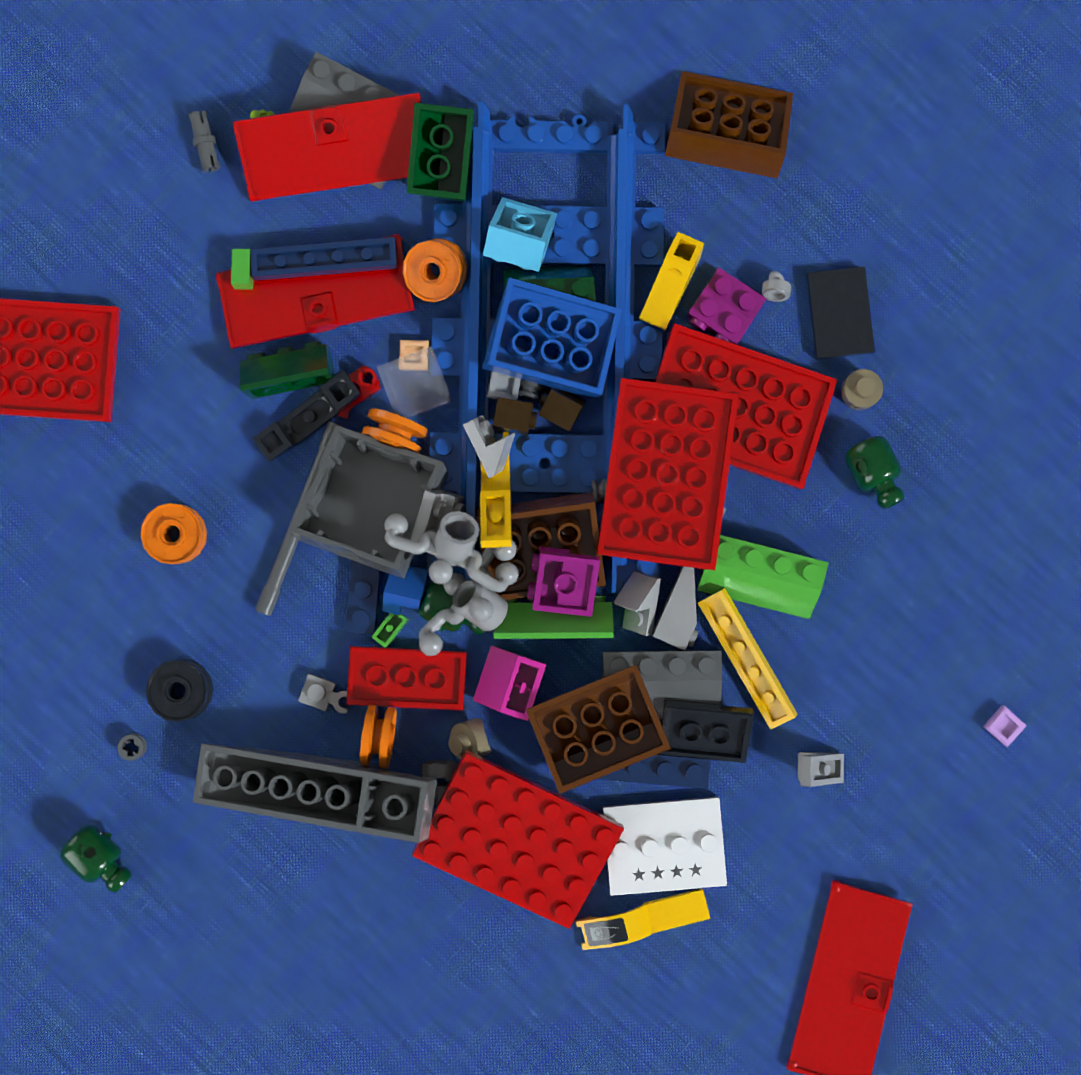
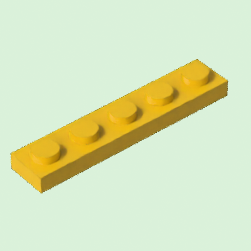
[698,588,798,730]

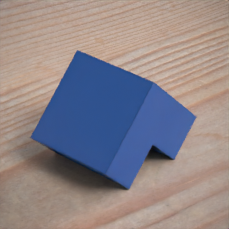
[382,566,429,615]

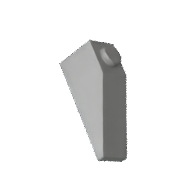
[651,566,698,651]

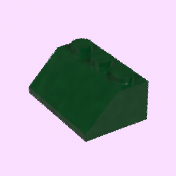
[406,103,475,202]
[503,265,596,302]
[240,341,335,399]

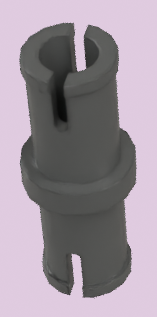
[188,110,221,173]

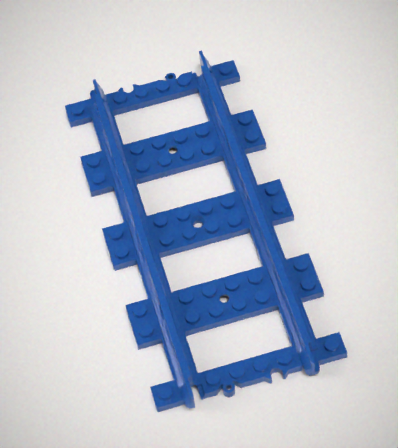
[427,100,665,593]

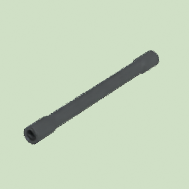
[255,421,344,616]

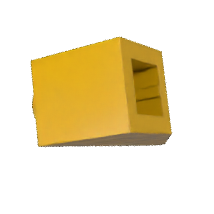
[639,232,704,331]

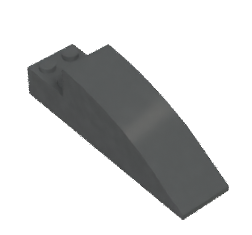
[192,743,437,843]

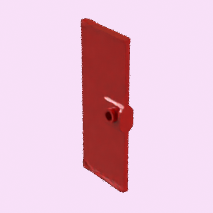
[233,92,422,202]
[215,234,415,349]
[786,880,913,1075]

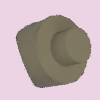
[841,369,883,411]
[448,718,491,759]

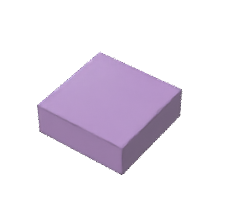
[983,705,1027,747]

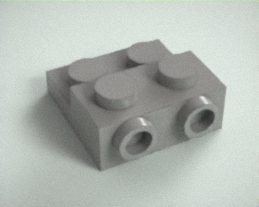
[411,489,465,542]

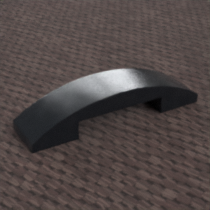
[252,370,361,462]

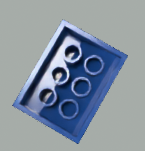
[482,277,622,399]

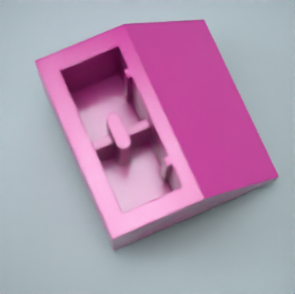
[473,645,546,721]

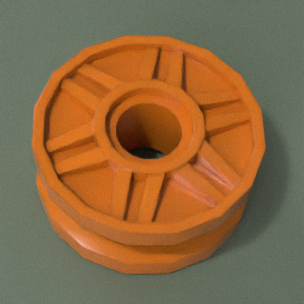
[403,238,468,302]
[361,408,428,454]
[140,503,207,564]
[360,705,397,769]

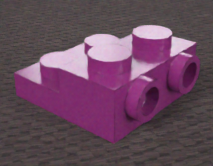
[687,268,767,345]
[527,546,600,617]

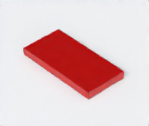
[346,646,467,710]

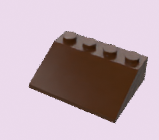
[665,71,793,179]
[476,492,606,600]
[526,665,671,794]

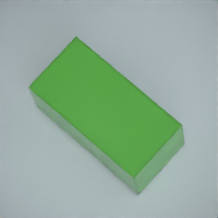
[231,249,253,289]
[372,613,409,648]

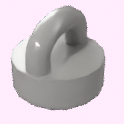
[762,271,791,302]

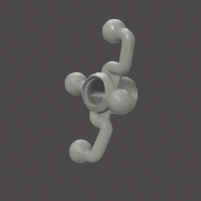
[384,511,518,592]
[419,540,517,656]

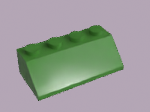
[697,535,829,619]
[494,596,614,639]

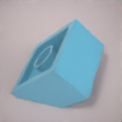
[483,197,558,272]

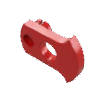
[324,365,381,419]

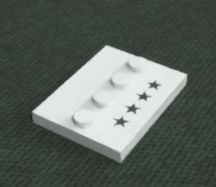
[603,796,727,896]

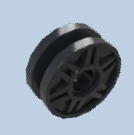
[146,659,214,722]

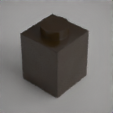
[538,388,586,431]
[493,397,538,436]

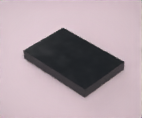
[806,267,875,360]
[659,700,754,763]

